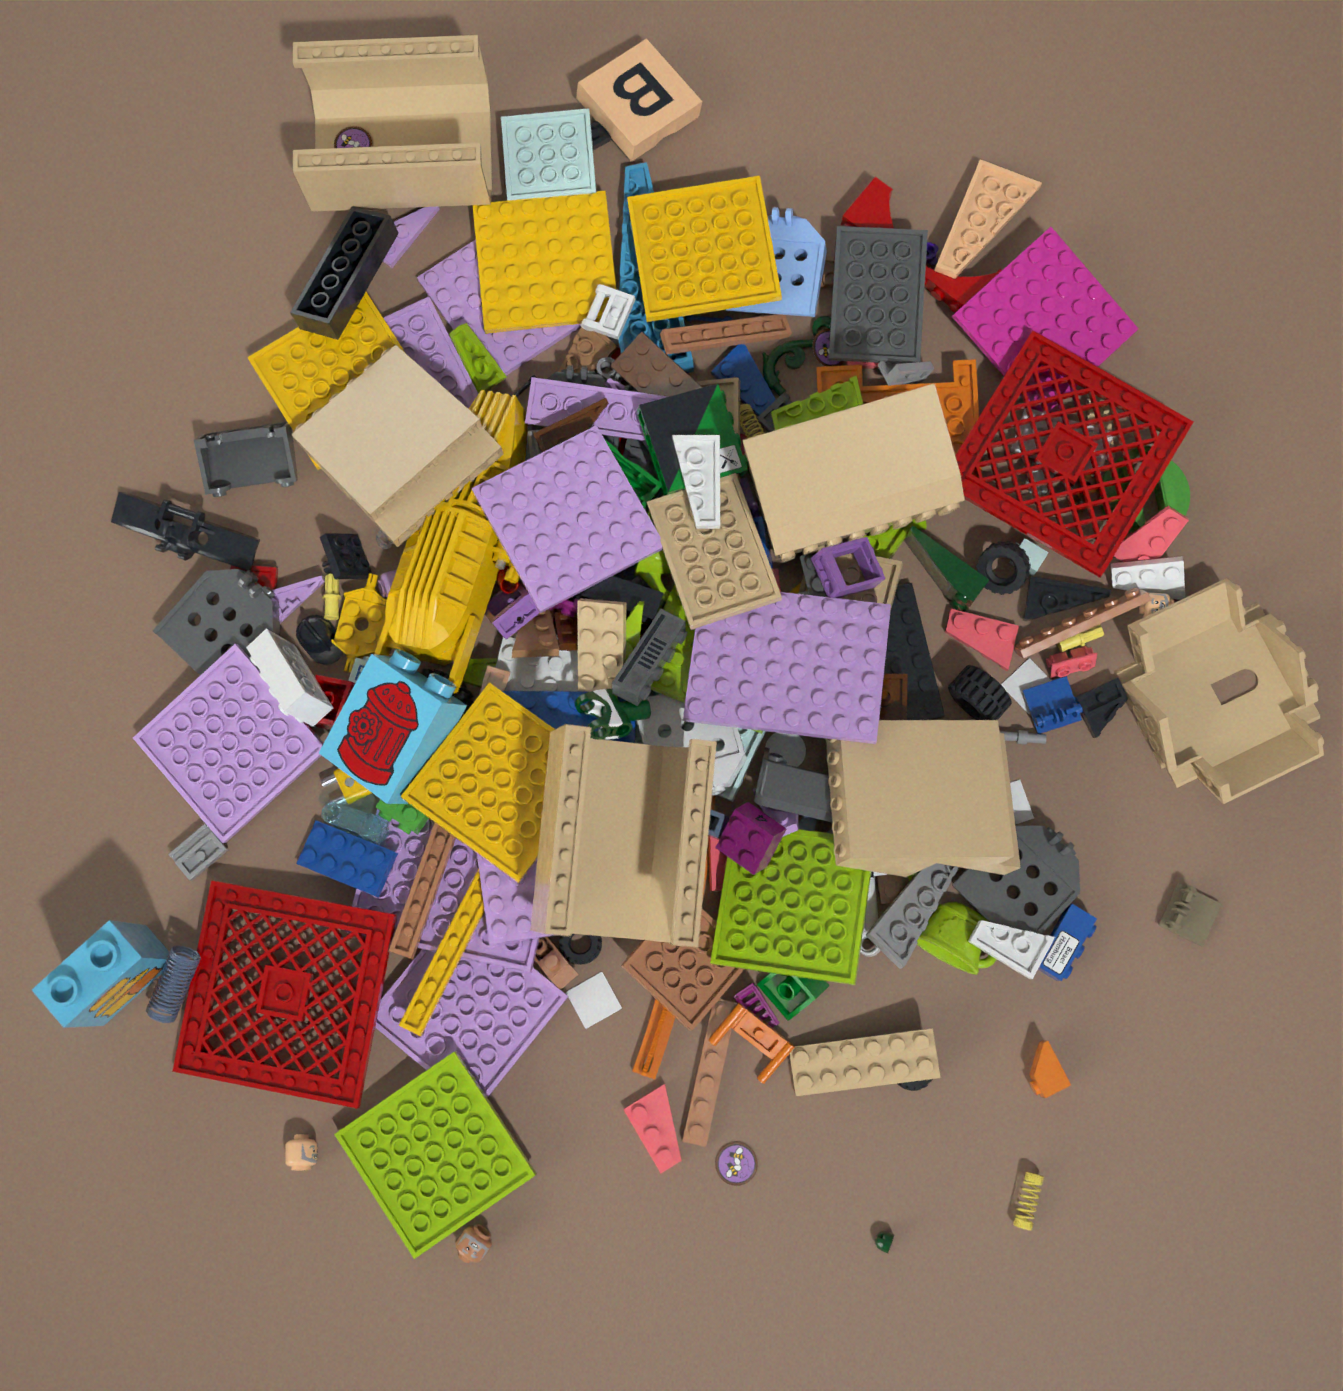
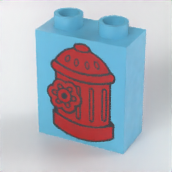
[319,649,467,804]

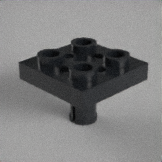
[319,533,372,579]

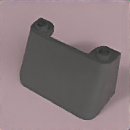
[194,422,298,497]

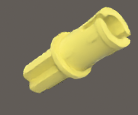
[322,574,341,620]
[1057,624,1104,653]

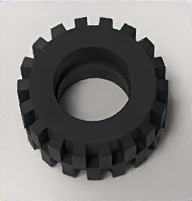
[948,665,1012,720]

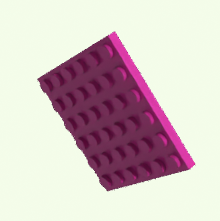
[952,227,1139,412]

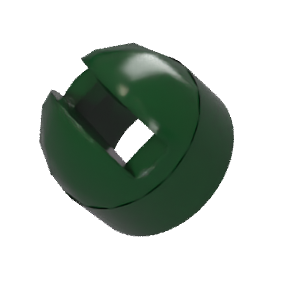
[875,1231,894,1253]

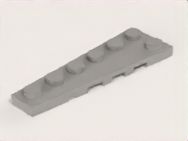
[866,863,959,969]

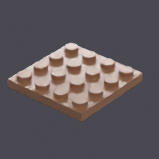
[621,909,744,1031]

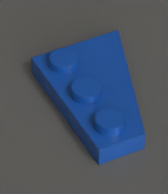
[711,344,776,417]

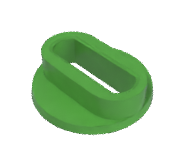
[1100,446,1190,536]

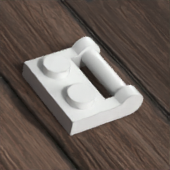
[581,284,635,340]

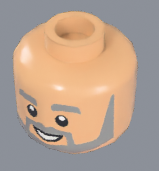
[1139,592,1174,617]
[285,1134,318,1171]

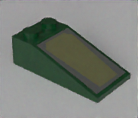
[904,526,989,612]

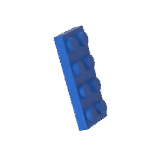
[296,820,398,898]

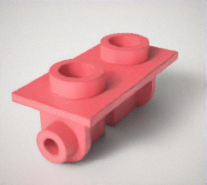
[1046,646,1097,679]

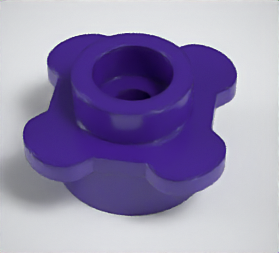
[926,242,939,265]

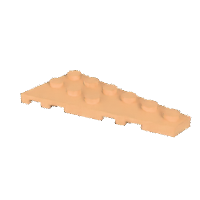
[934,159,1042,279]

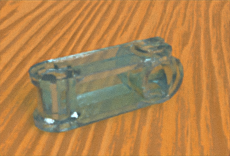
[321,802,390,845]

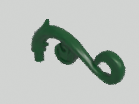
[762,316,831,396]

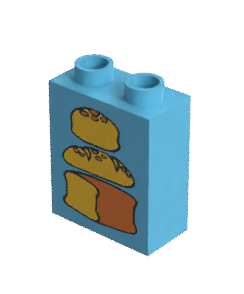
[32,920,175,1028]

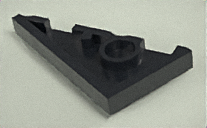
[1023,576,1111,621]

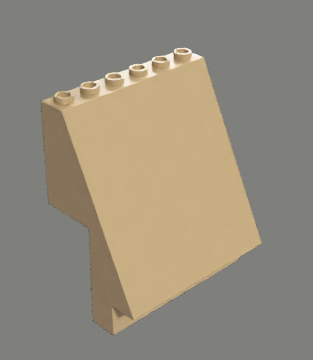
[292,345,503,548]
[825,720,1021,877]

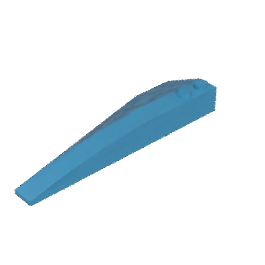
[618,162,694,373]

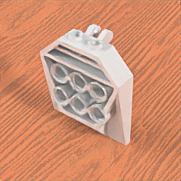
[637,694,747,795]

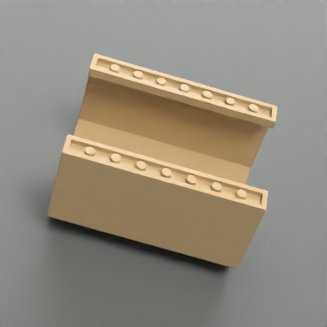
[293,35,492,211]
[743,383,965,562]
[530,725,717,947]

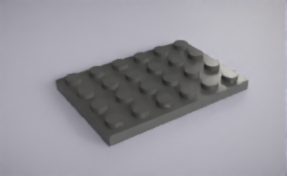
[829,226,928,364]

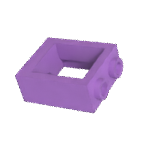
[811,537,885,598]
[485,582,540,640]

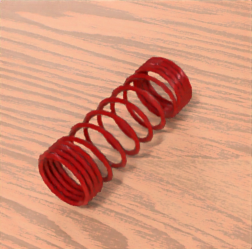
[496,565,519,594]

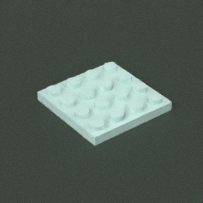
[501,108,596,201]

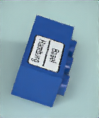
[1038,904,1097,981]

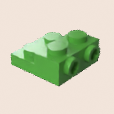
[375,799,429,835]

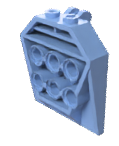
[726,207,827,317]

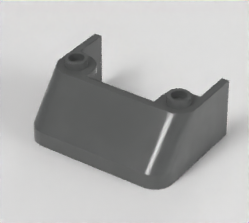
[754,747,832,822]

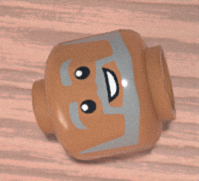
[456,1224,492,1263]

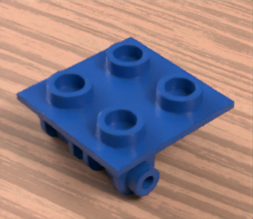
[1023,676,1083,734]

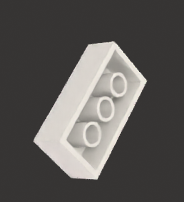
[246,629,333,726]

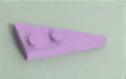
[383,207,440,268]
[272,575,325,624]

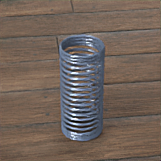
[146,945,201,1023]

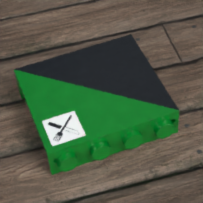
[636,383,749,496]

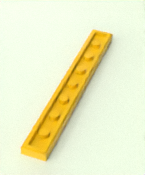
[398,868,485,1036]

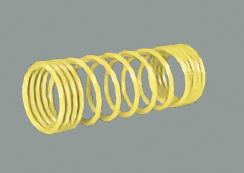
[740,404,765,439]
[1013,1172,1044,1231]

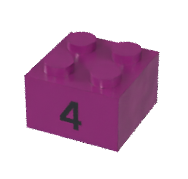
[715,802,786,875]

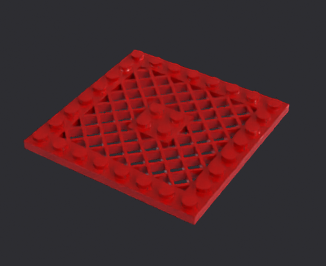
[955,330,1194,578]
[172,880,397,1109]

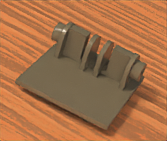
[1159,882,1222,947]

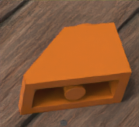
[1029,1040,1071,1098]

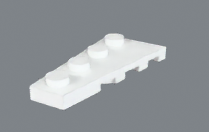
[672,435,720,529]

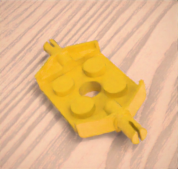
[331,573,387,673]

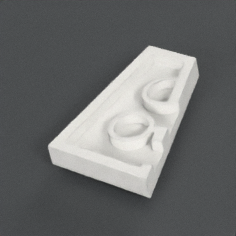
[1111,556,1185,600]
[968,920,1055,979]

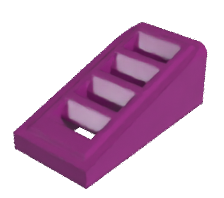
[733,983,780,1028]

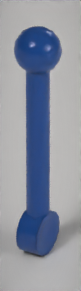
[685,315,732,322]

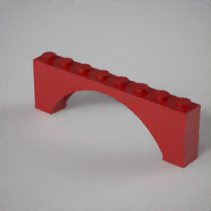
[841,176,1002,313]

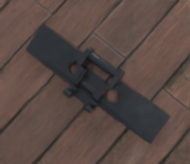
[111,492,260,571]

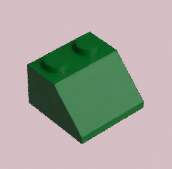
[757,973,830,1021]

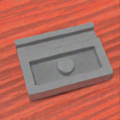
[168,824,228,881]

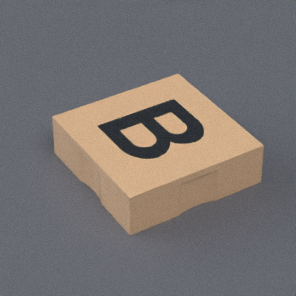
[576,39,702,161]

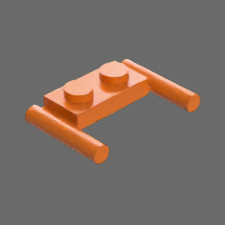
[708,1003,795,1084]

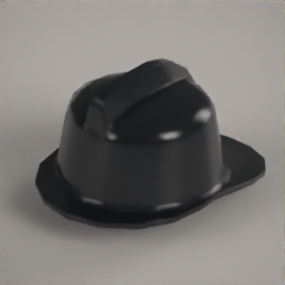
[296,615,343,665]

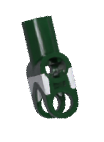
[575,689,651,740]

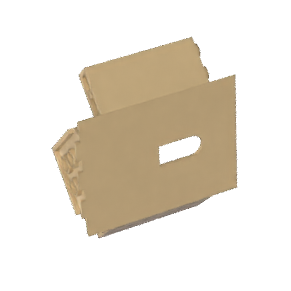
[1115,578,1324,804]

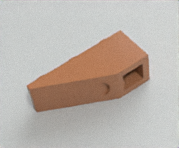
[534,937,579,990]

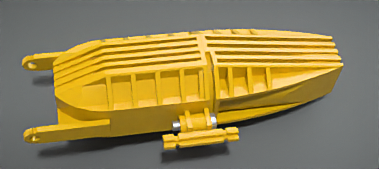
[374,390,528,694]

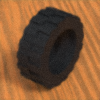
[976,541,1031,595]

